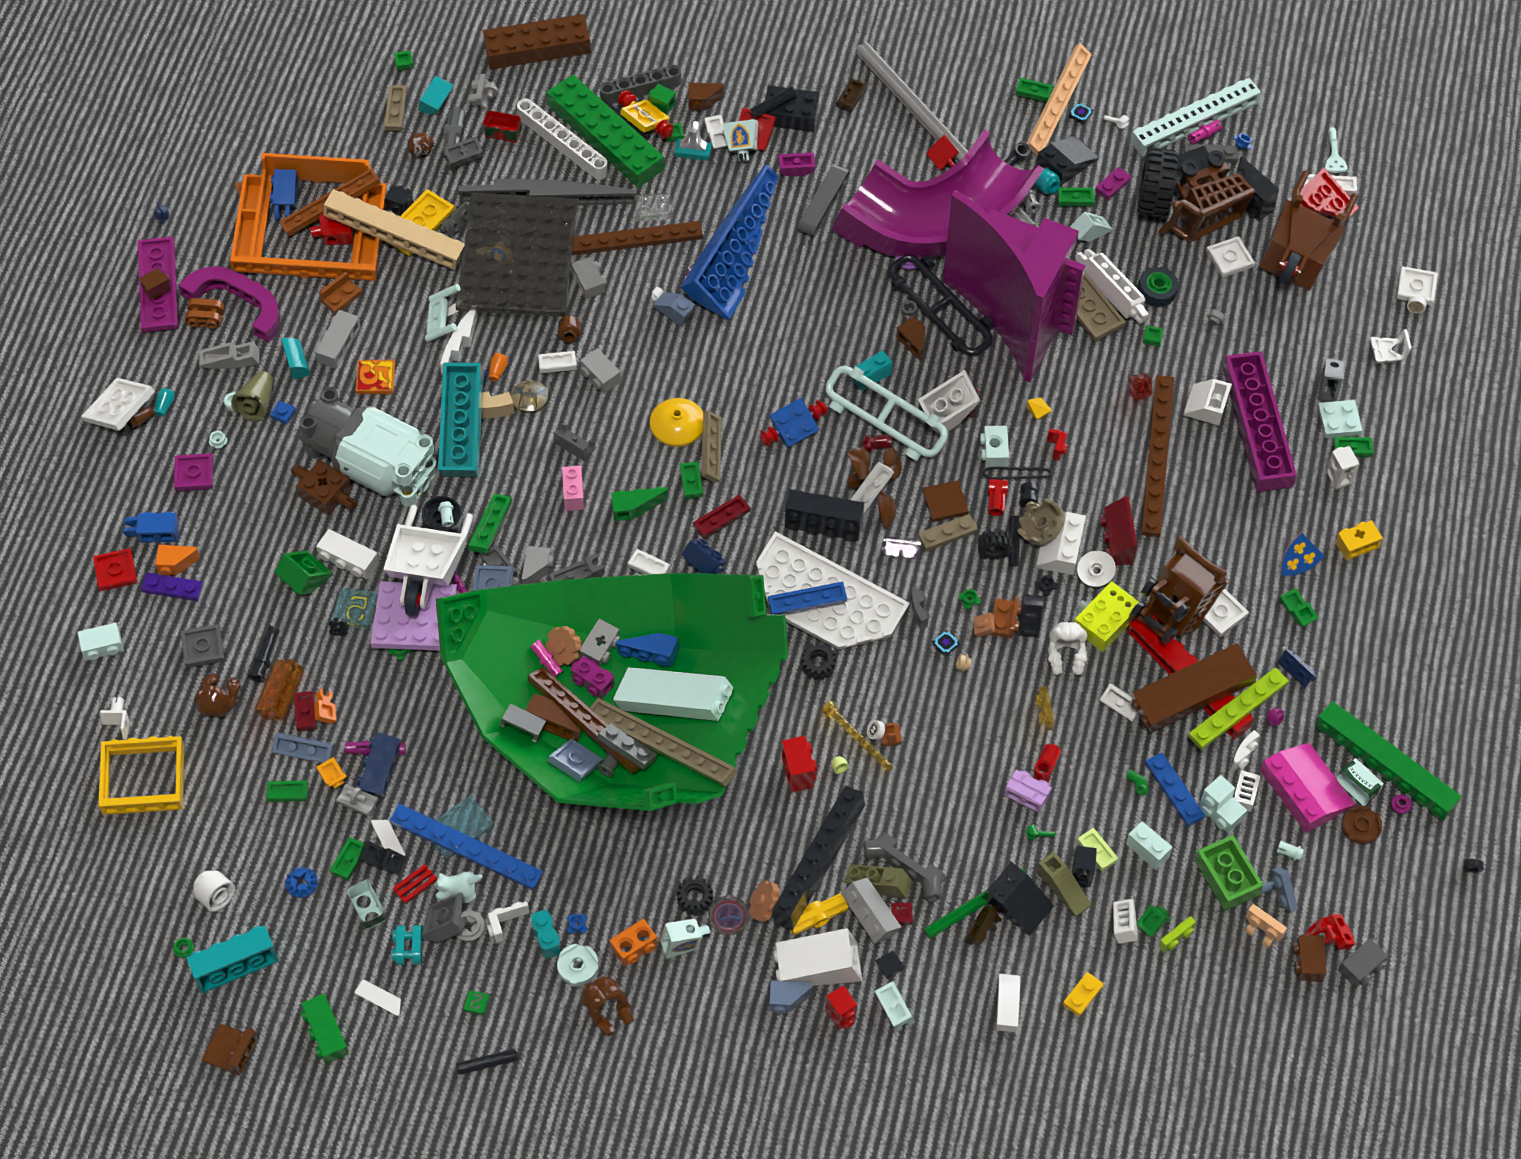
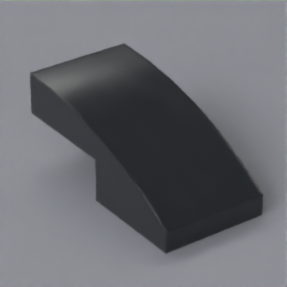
[358,841,406,875]

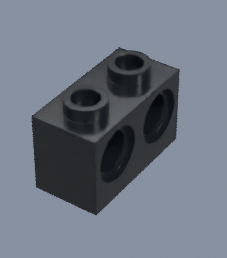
[1072,846,1097,888]

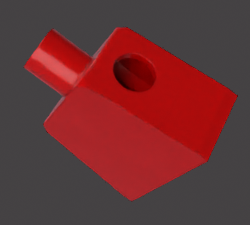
[310,214,354,246]

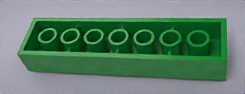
[546,74,665,188]

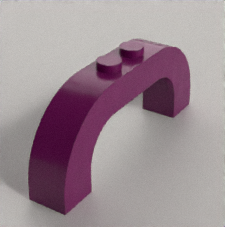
[178,266,280,343]

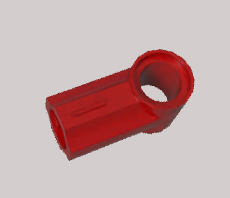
[988,479,1008,516]
[1033,743,1062,783]

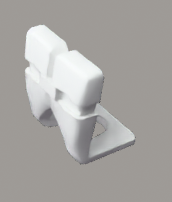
[1370,329,1411,364]

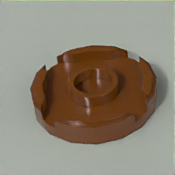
[1342,806,1382,845]

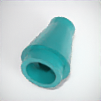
[154,388,175,417]

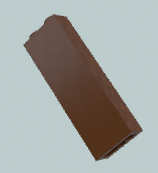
[1131,643,1257,732]

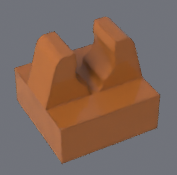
[881,723,902,747]

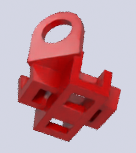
[1305,914,1355,950]

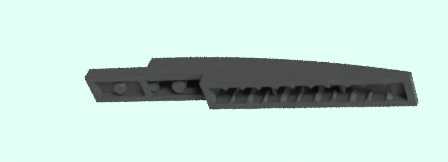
[458,179,637,206]

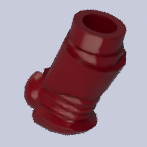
[862,434,892,452]

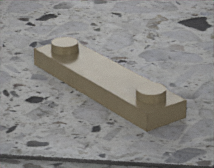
[702,410,722,483]

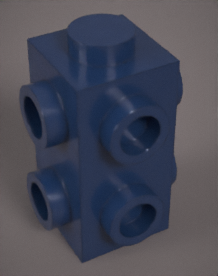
[681,539,727,574]

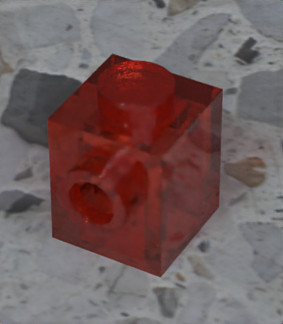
[1128,373,1153,399]

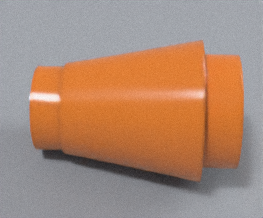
[488,353,508,382]

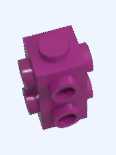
[571,656,614,700]

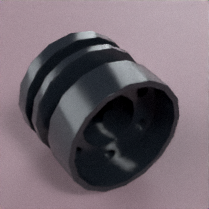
[422,496,463,534]

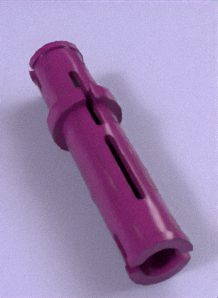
[345,740,406,756]

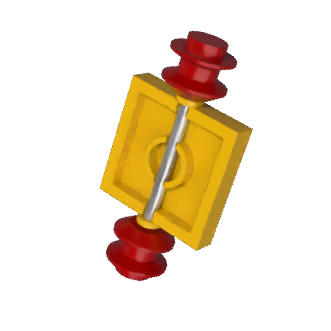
[618,90,673,139]

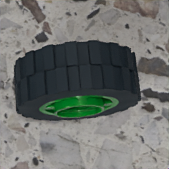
[1137,266,1179,307]

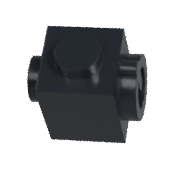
[384,185,414,214]

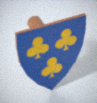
[1281,532,1325,576]

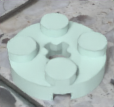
[557,944,598,987]

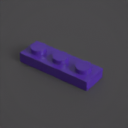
[141,573,203,601]

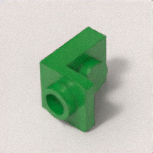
[1136,905,1172,937]

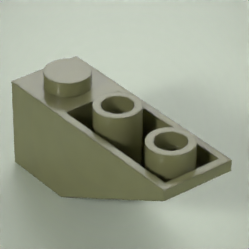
[1036,852,1091,917]
[844,864,912,898]

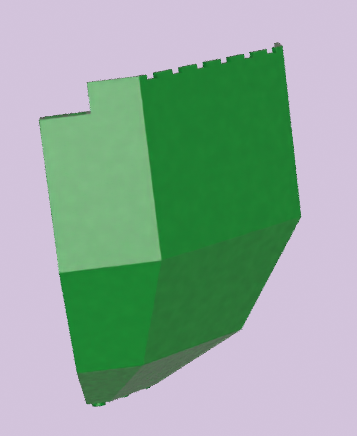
[435,573,788,811]

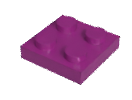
[174,453,214,491]

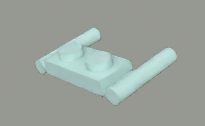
[425,284,460,342]

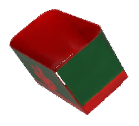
[483,111,522,143]

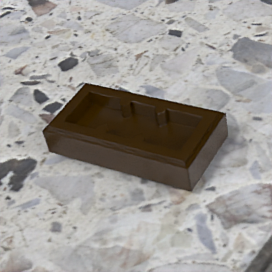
[836,78,867,112]

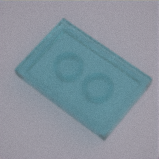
[432,795,495,861]

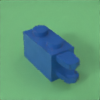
[270,169,299,220]
[123,512,179,543]

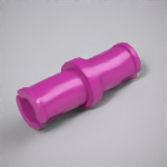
[1188,119,1222,144]
[530,640,563,677]

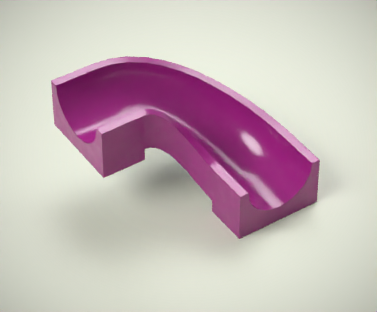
[831,129,1044,259]

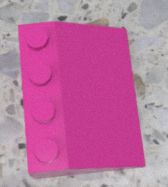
[1260,743,1356,833]

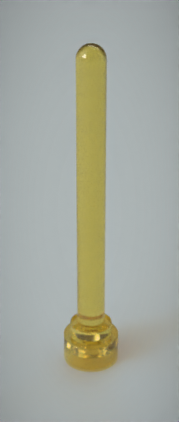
[821,700,893,771]

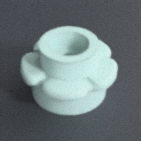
[209,431,227,449]

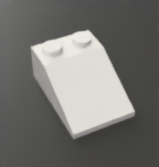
[918,370,980,434]

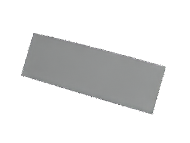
[199,341,260,369]

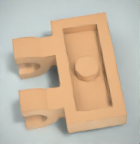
[1245,904,1287,948]

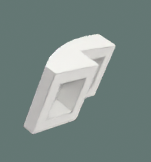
[704,115,728,149]

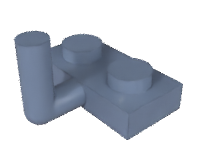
[1261,867,1298,912]

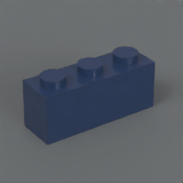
[357,732,402,799]

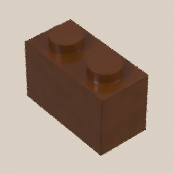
[1293,935,1327,982]

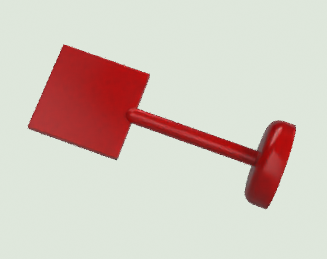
[926,134,959,171]

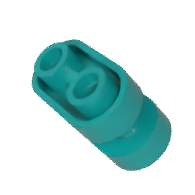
[392,925,423,965]

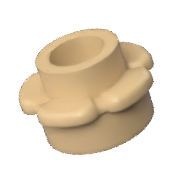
[956,654,971,672]

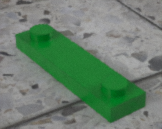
[468,493,512,554]

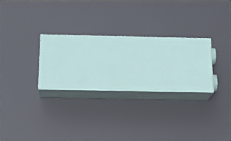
[613,667,733,721]

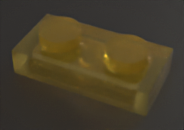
[1035,686,1054,731]

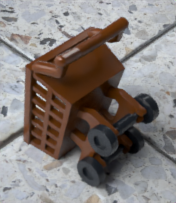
[1159,150,1255,243]
[1129,536,1229,645]

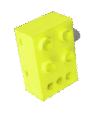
[1074,581,1139,652]

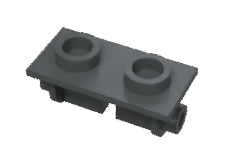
[439,202,473,238]

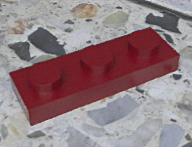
[693,494,750,539]

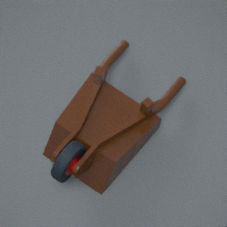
[1259,170,1358,291]

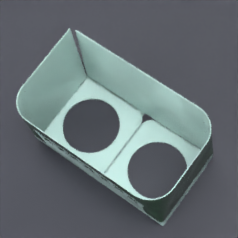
[1336,758,1384,806]
[348,879,385,930]

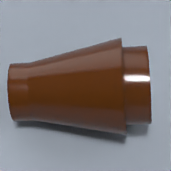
[127,406,154,428]

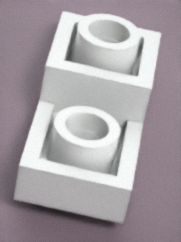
[1231,730,1260,772]

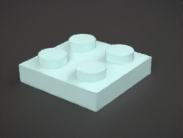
[1317,400,1362,438]

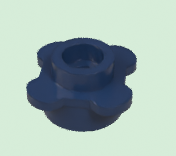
[154,203,169,224]

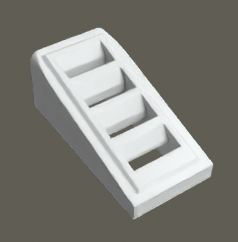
[1234,770,1260,812]
[1113,899,1138,943]

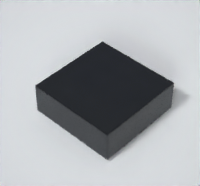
[876,950,904,979]

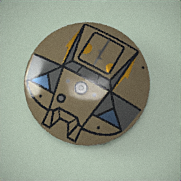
[511,380,548,412]

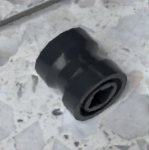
[1019,482,1039,508]

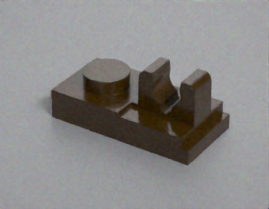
[964,905,1002,945]

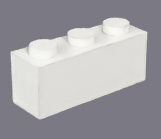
[316,529,379,579]

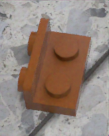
[319,272,363,315]
[990,596,1022,639]

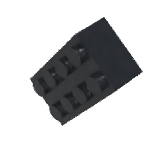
[784,489,864,541]

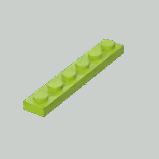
[1188,667,1289,750]

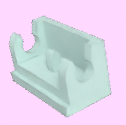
[875,981,915,1030]

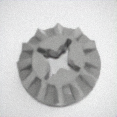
[455,910,485,943]

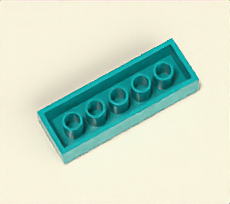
[438,363,483,477]

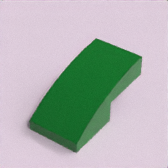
[1278,588,1319,627]

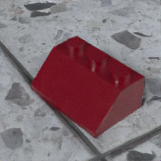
[1100,496,1138,566]

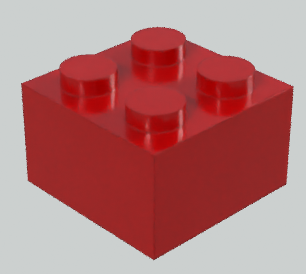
[781,736,817,793]

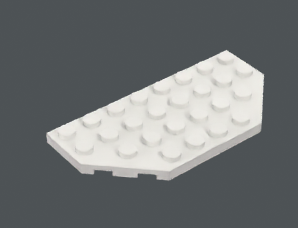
[756,531,910,650]

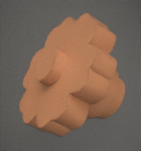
[545,626,582,666]
[749,880,780,922]

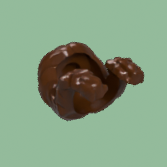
[194,673,240,717]
[581,976,634,1036]

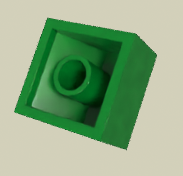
[274,550,333,595]

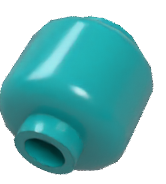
[1034,168,1060,195]

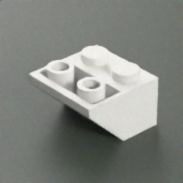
[1183,379,1232,425]

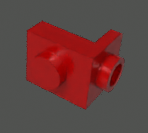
[1047,429,1068,461]

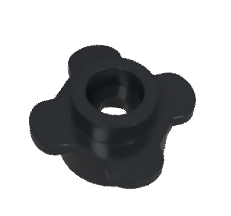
[1035,575,1058,596]
[328,618,348,635]

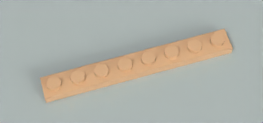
[1027,43,1092,156]

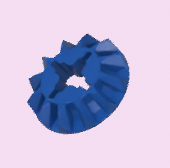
[285,866,318,898]

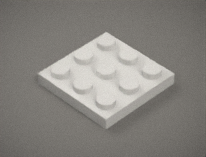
[81,378,155,430]

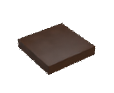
[922,480,969,522]

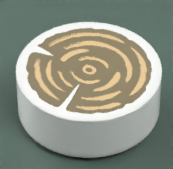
[1407,296,1427,313]

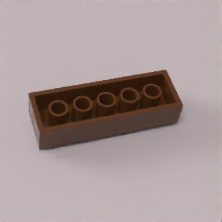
[482,14,591,70]

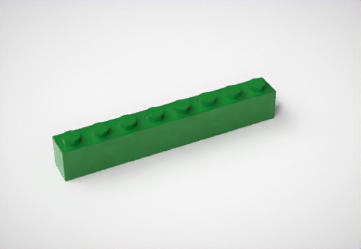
[1315,701,1462,820]

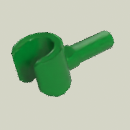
[1025,825,1055,840]

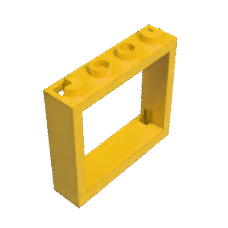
[99,735,184,815]

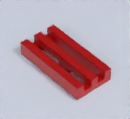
[393,864,437,905]

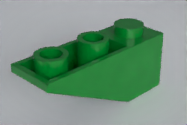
[611,487,668,522]

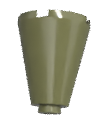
[231,371,274,421]

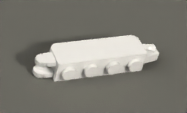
[1076,249,1148,323]

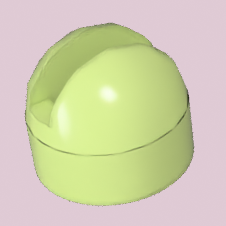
[831,756,849,774]

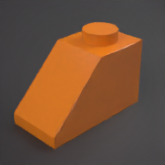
[155,545,200,576]

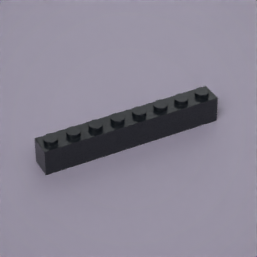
[772,786,865,930]

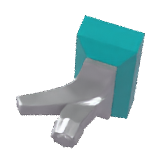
[675,121,712,161]

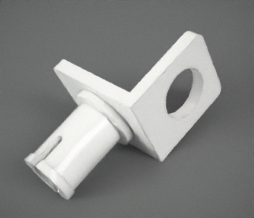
[100,697,130,740]

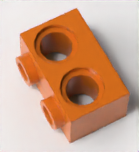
[609,918,658,967]

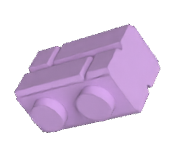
[1004,770,1052,813]

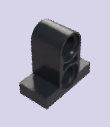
[1019,594,1043,637]

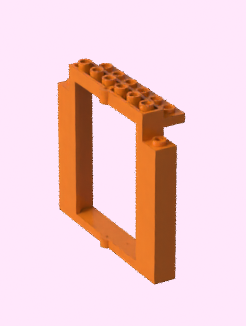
[230,153,387,281]

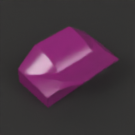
[779,153,815,177]

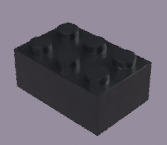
[764,85,820,132]

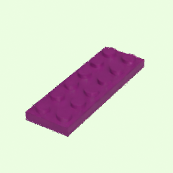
[137,236,179,332]

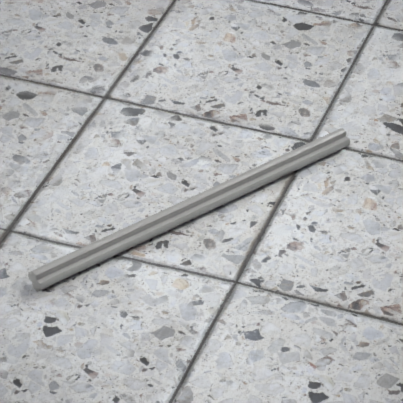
[856,42,1036,226]

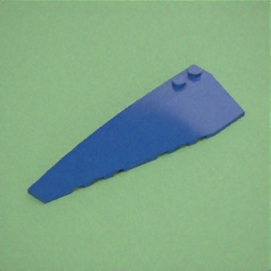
[681,164,778,320]

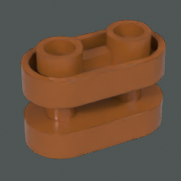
[185,298,224,329]

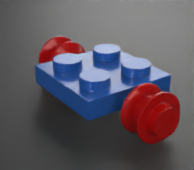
[759,398,828,448]

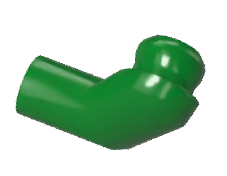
[1126,769,1148,796]

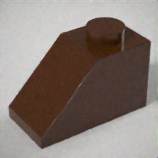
[688,83,724,111]
[896,316,925,361]

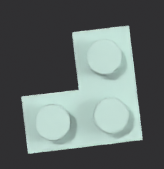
[1199,775,1247,833]

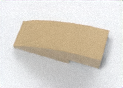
[481,391,515,418]

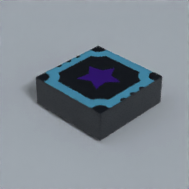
[1069,102,1093,125]
[932,630,960,657]

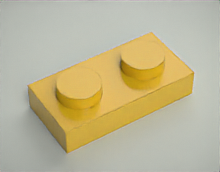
[1063,972,1104,1017]

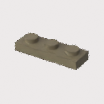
[384,85,407,131]
[918,514,978,552]

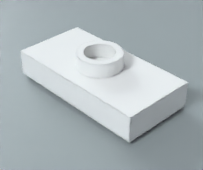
[538,351,577,373]
[628,549,670,574]

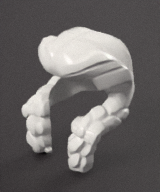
[1048,622,1087,675]

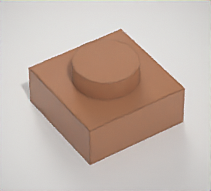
[974,612,995,637]

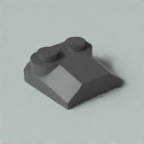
[421,892,465,943]

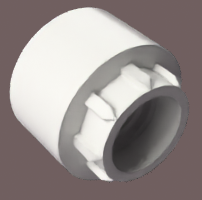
[193,871,235,911]

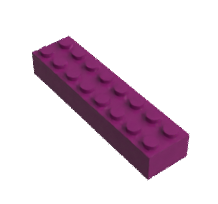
[1223,351,1297,492]

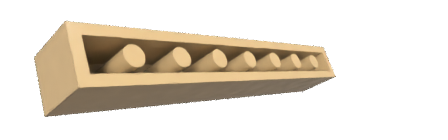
[323,189,465,270]

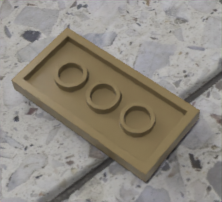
[1077,272,1126,341]

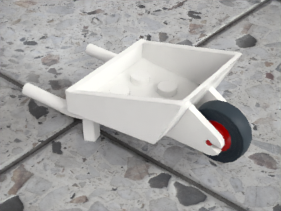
[384,505,473,616]

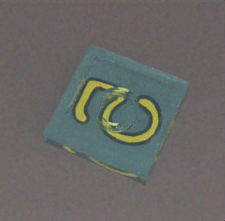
[333,588,378,629]

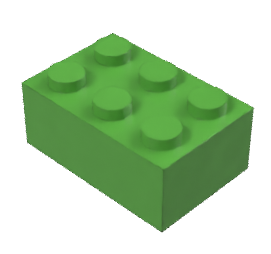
[1195,835,1264,911]

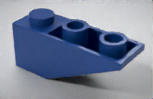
[615,633,680,667]

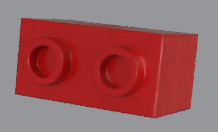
[825,985,857,1031]

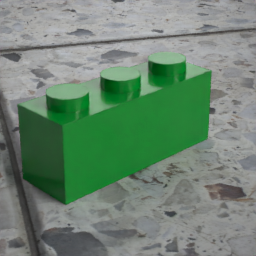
[300,993,349,1064]

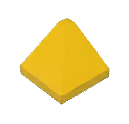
[1026,398,1052,420]

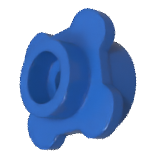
[1233,133,1252,149]
[567,914,588,934]

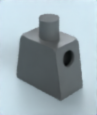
[1318,357,1344,402]

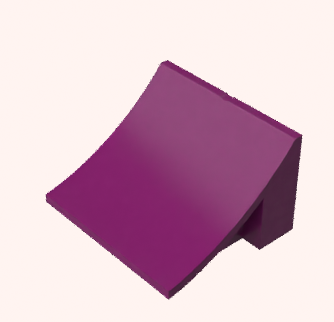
[943,190,1086,383]

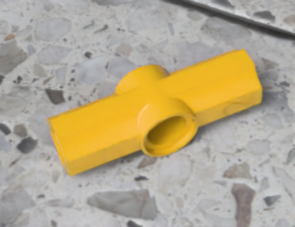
[789,893,849,936]

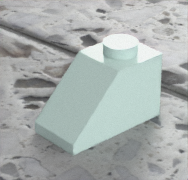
[1070,212,1112,242]

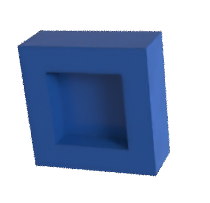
[270,401,296,425]

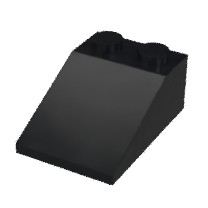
[1036,136,1099,187]
[1236,156,1280,222]
[982,861,1055,936]

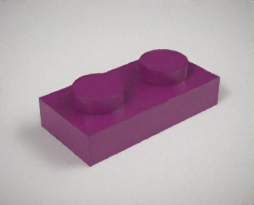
[1095,167,1132,201]

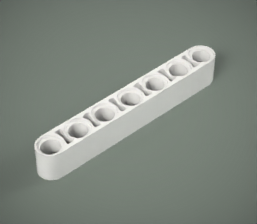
[517,99,608,180]

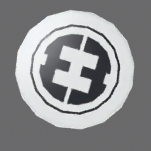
[867,720,885,740]

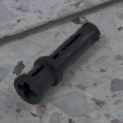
[248,626,280,683]

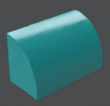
[418,75,454,114]
[281,338,311,380]

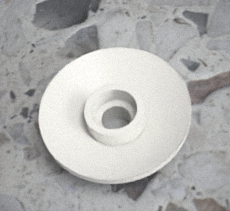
[1077,551,1116,587]

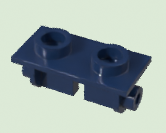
[1278,649,1318,688]

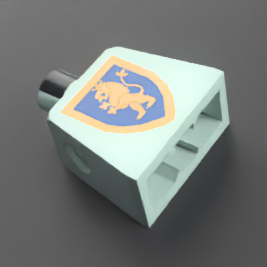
[722,119,758,162]
[660,919,710,959]

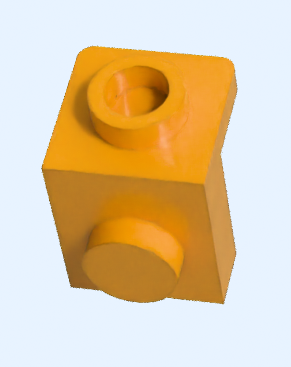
[315,757,347,789]

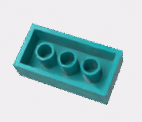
[186,925,279,994]

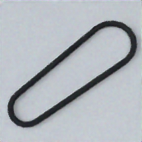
[982,467,1053,480]

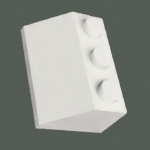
[1036,512,1086,575]

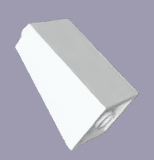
[774,928,862,986]

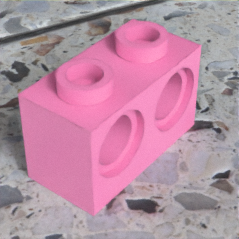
[562,466,584,511]

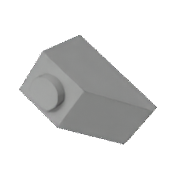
[522,546,554,584]

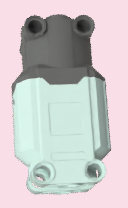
[299,387,438,507]

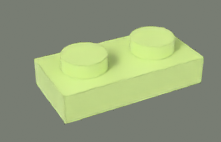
[1077,828,1118,872]

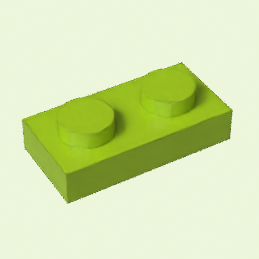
[1158,916,1196,953]

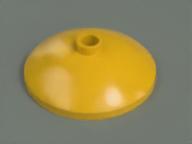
[650,398,703,447]

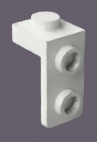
[487,902,529,943]

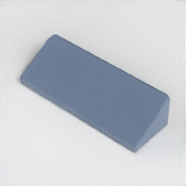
[272,732,336,763]

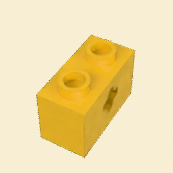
[1335,520,1383,561]

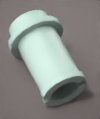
[438,502,454,527]
[1277,840,1304,861]

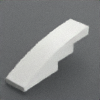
[440,307,478,375]

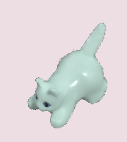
[435,872,482,903]

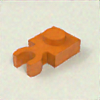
[314,689,336,724]

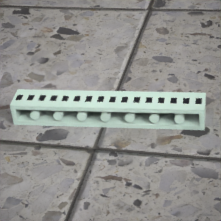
[1131,78,1261,157]

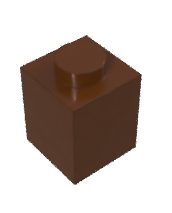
[139,268,170,301]

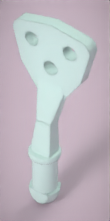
[1325,127,1348,173]

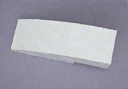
[996,974,1020,1032]

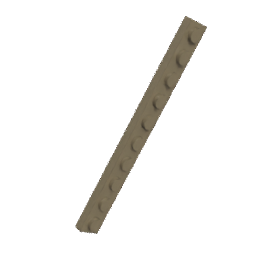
[590,698,738,787]

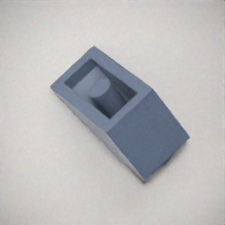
[653,292,695,327]
[769,981,812,1014]

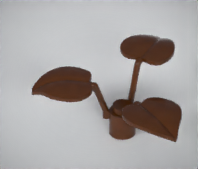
[846,448,902,529]

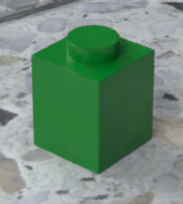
[648,84,676,115]

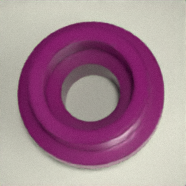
[1266,707,1284,727]
[1391,795,1412,814]

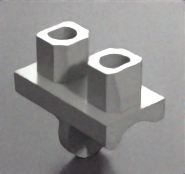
[469,74,498,110]
[336,784,378,817]

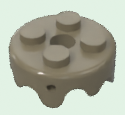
[1017,498,1065,545]

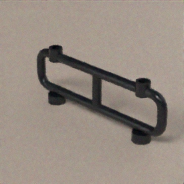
[888,254,994,356]

